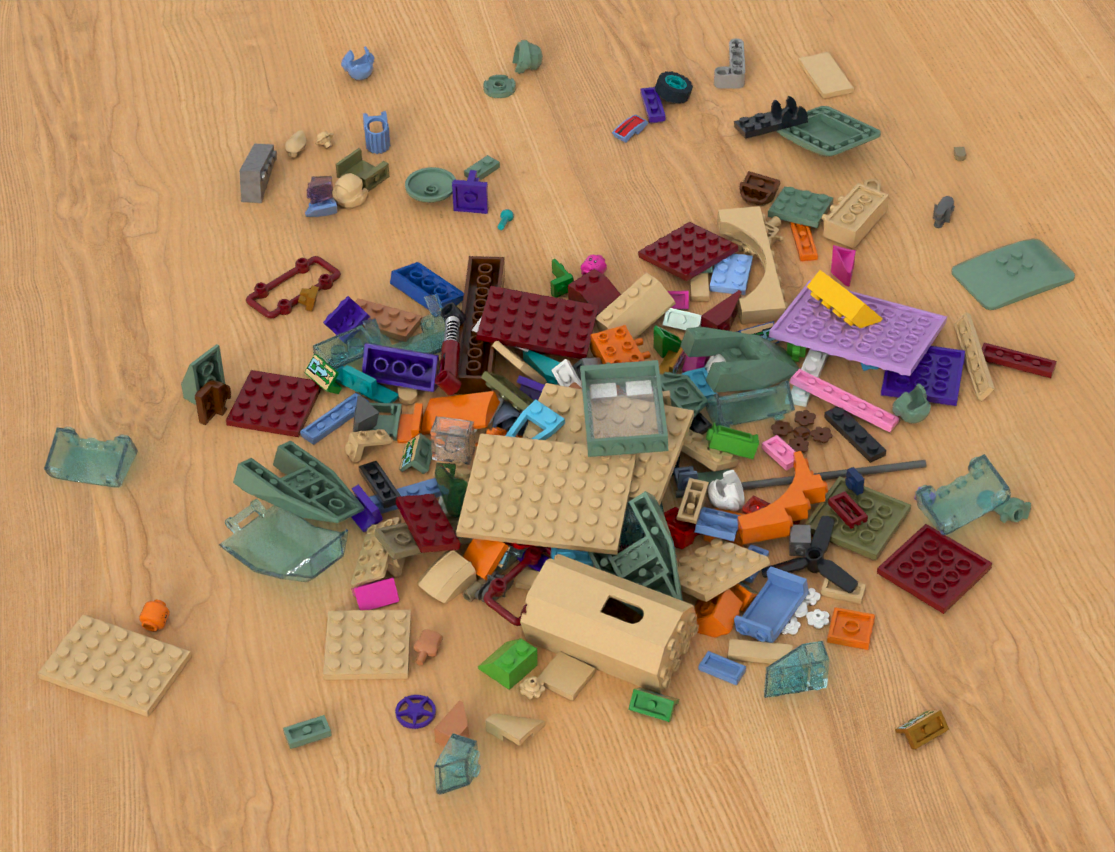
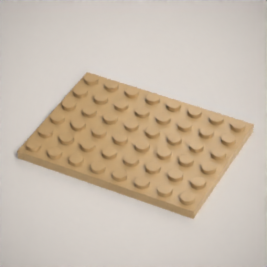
[522,383,694,505]
[456,434,637,555]

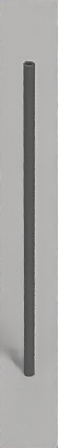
[676,460,926,498]

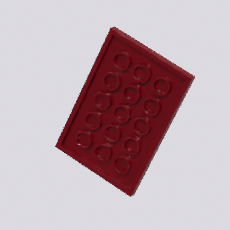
[476,286,599,359]

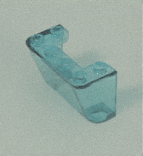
[44,427,138,488]
[915,454,1011,535]

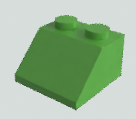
[478,638,538,690]

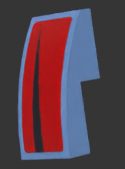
[612,115,648,143]

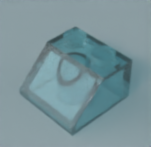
[434,733,481,795]

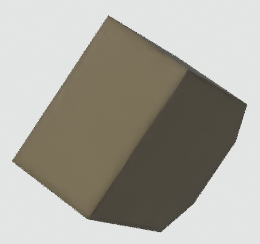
[954,147,966,161]

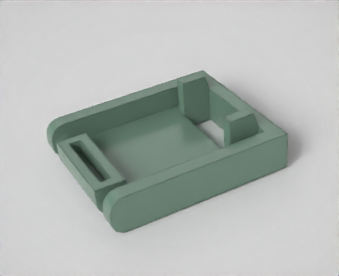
[367,403,402,441]

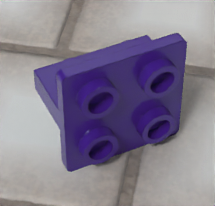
[323,296,370,343]

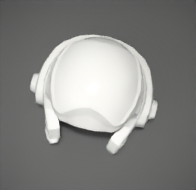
[708,470,745,512]

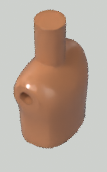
[414,629,443,666]

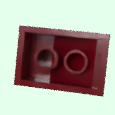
[568,269,621,316]

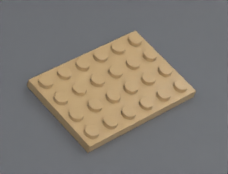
[38,615,191,717]

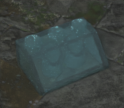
[313,325,378,369]

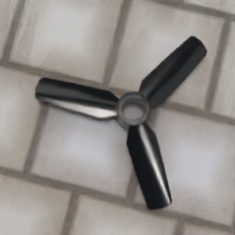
[761,516,858,593]

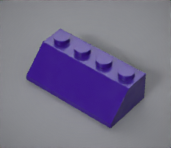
[362,343,440,392]

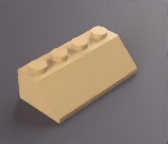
[595,273,676,340]

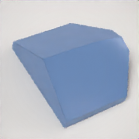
[305,198,337,217]

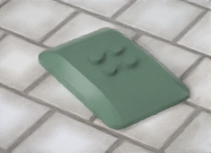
[776,106,881,157]
[951,238,1075,310]

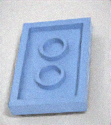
[709,254,753,295]

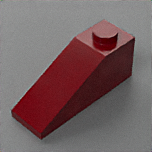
[701,290,741,331]

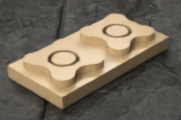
[681,429,739,472]

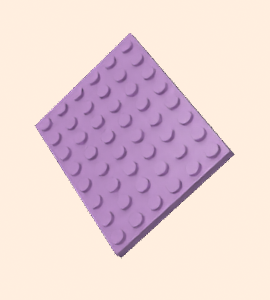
[769,280,947,376]

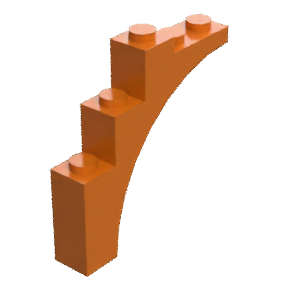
[737,451,828,544]

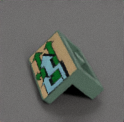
[399,433,435,474]

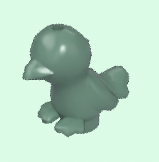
[977,491,1031,523]

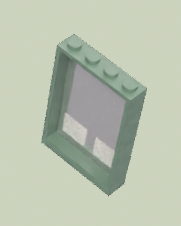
[580,360,669,457]

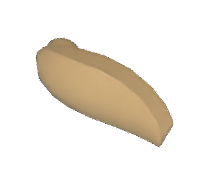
[285,130,306,158]

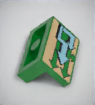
[304,354,342,394]
[628,688,680,722]

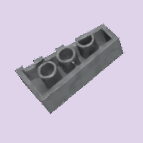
[239,143,277,203]

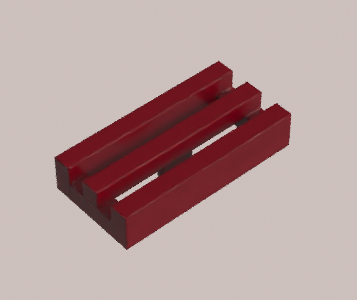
[828,491,868,529]

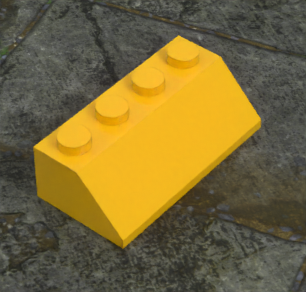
[807,270,883,328]

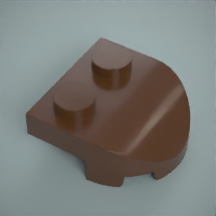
[739,171,781,205]
[195,380,231,425]

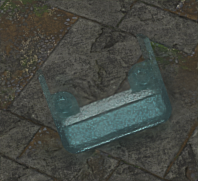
[363,294,447,354]
[705,380,795,428]

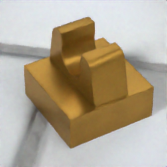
[298,285,319,312]

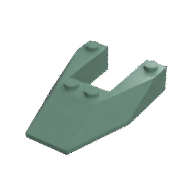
[680,327,800,392]
[233,441,364,523]
[588,491,683,616]

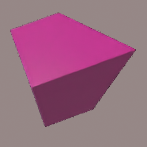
[831,245,856,287]

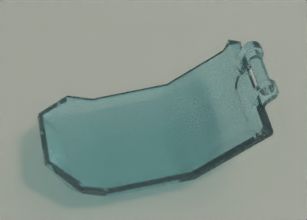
[219,499,348,582]

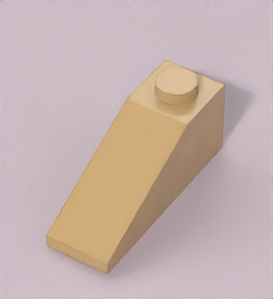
[677,478,709,524]

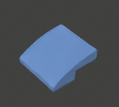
[695,507,741,542]

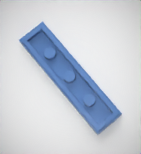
[300,393,369,445]

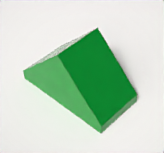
[653,325,682,358]

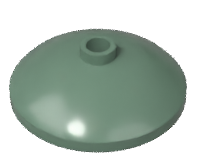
[405,167,456,203]

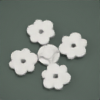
[782,588,829,635]

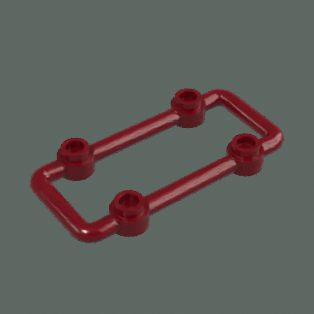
[246,256,341,319]
[483,546,552,626]

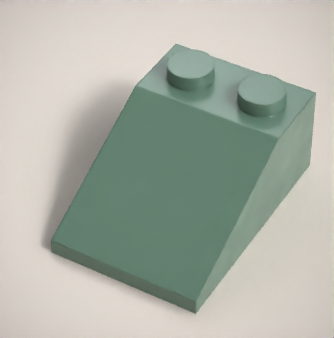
[181,344,225,405]

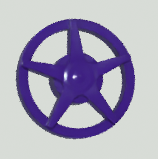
[395,695,436,729]

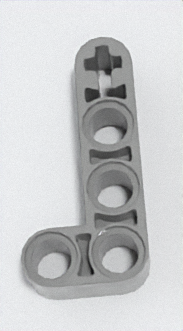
[714,39,745,89]

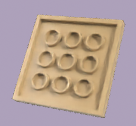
[677,538,770,602]
[323,609,411,680]

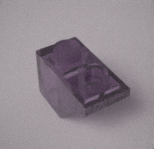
[307,176,333,204]

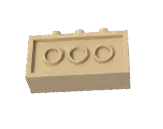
[821,183,889,248]

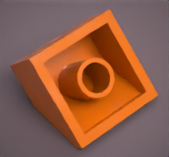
[694,589,743,638]

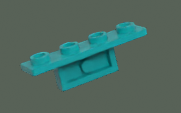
[335,365,399,403]

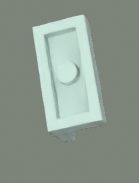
[663,308,701,330]

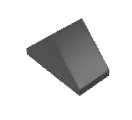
[353,396,379,432]

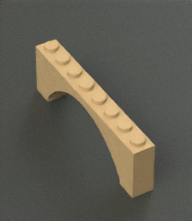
[717,206,788,324]

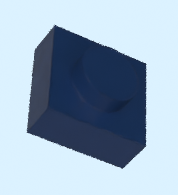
[845,467,865,496]

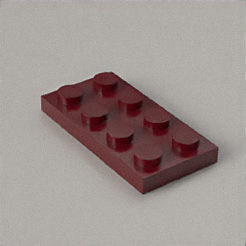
[396,494,461,553]

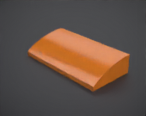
[421,391,500,435]

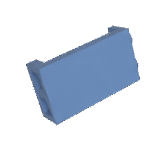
[734,566,809,643]

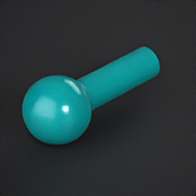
[497,209,514,230]

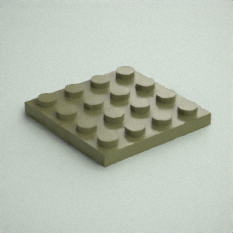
[804,476,911,561]

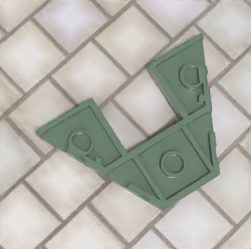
[606,362,708,417]

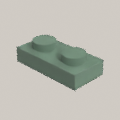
[464,155,500,180]
[283,715,332,749]

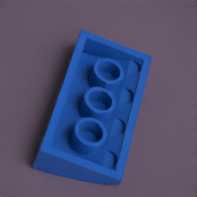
[390,262,464,316]

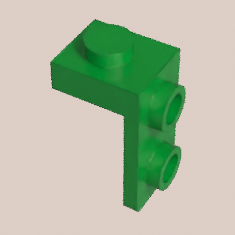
[550,259,574,298]

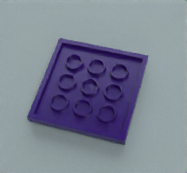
[881,346,965,406]

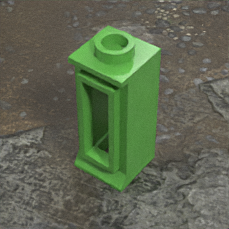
[706,423,759,459]

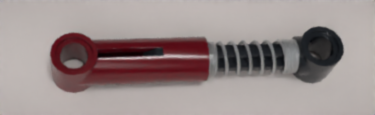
[435,303,466,396]

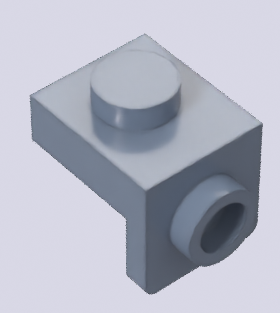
[673,466,698,490]

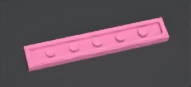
[790,369,900,432]

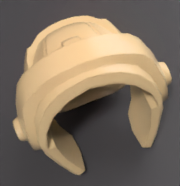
[332,173,368,208]

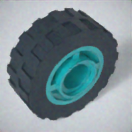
[655,71,693,104]

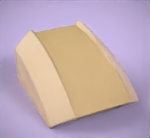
[418,550,476,604]

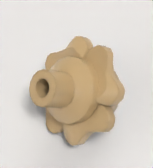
[315,131,334,149]
[519,676,545,699]

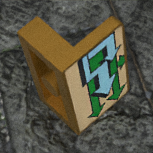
[659,347,686,374]
[895,710,949,749]

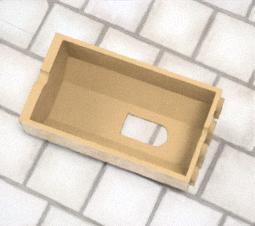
[520,554,699,694]

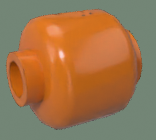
[139,599,170,632]

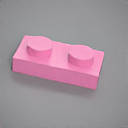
[762,435,796,470]

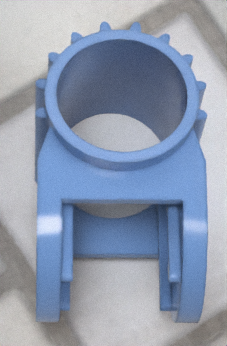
[363,111,390,154]

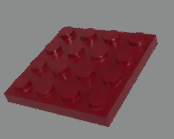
[638,222,739,281]
[226,370,322,437]
[877,524,992,614]

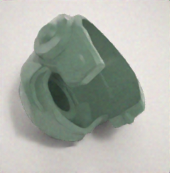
[512,40,543,74]
[892,384,931,424]

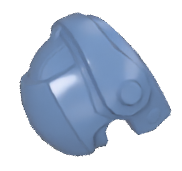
[341,46,375,80]

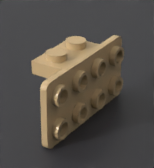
[351,517,406,587]

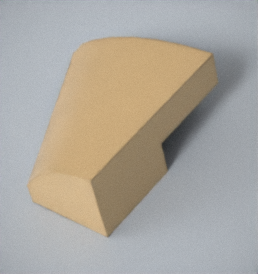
[485,714,545,746]

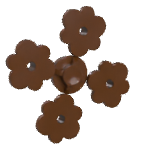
[771,410,833,453]

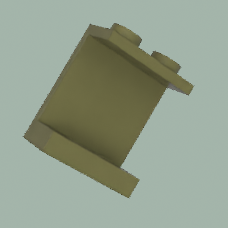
[336,148,390,192]

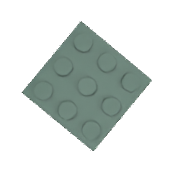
[768,187,834,228]

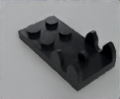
[734,96,808,139]

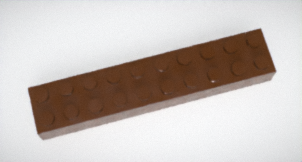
[455,256,505,395]

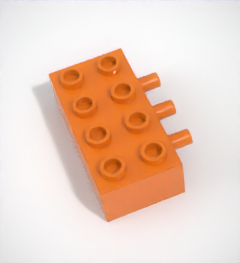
[590,325,651,396]

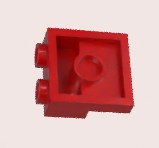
[664,507,700,549]

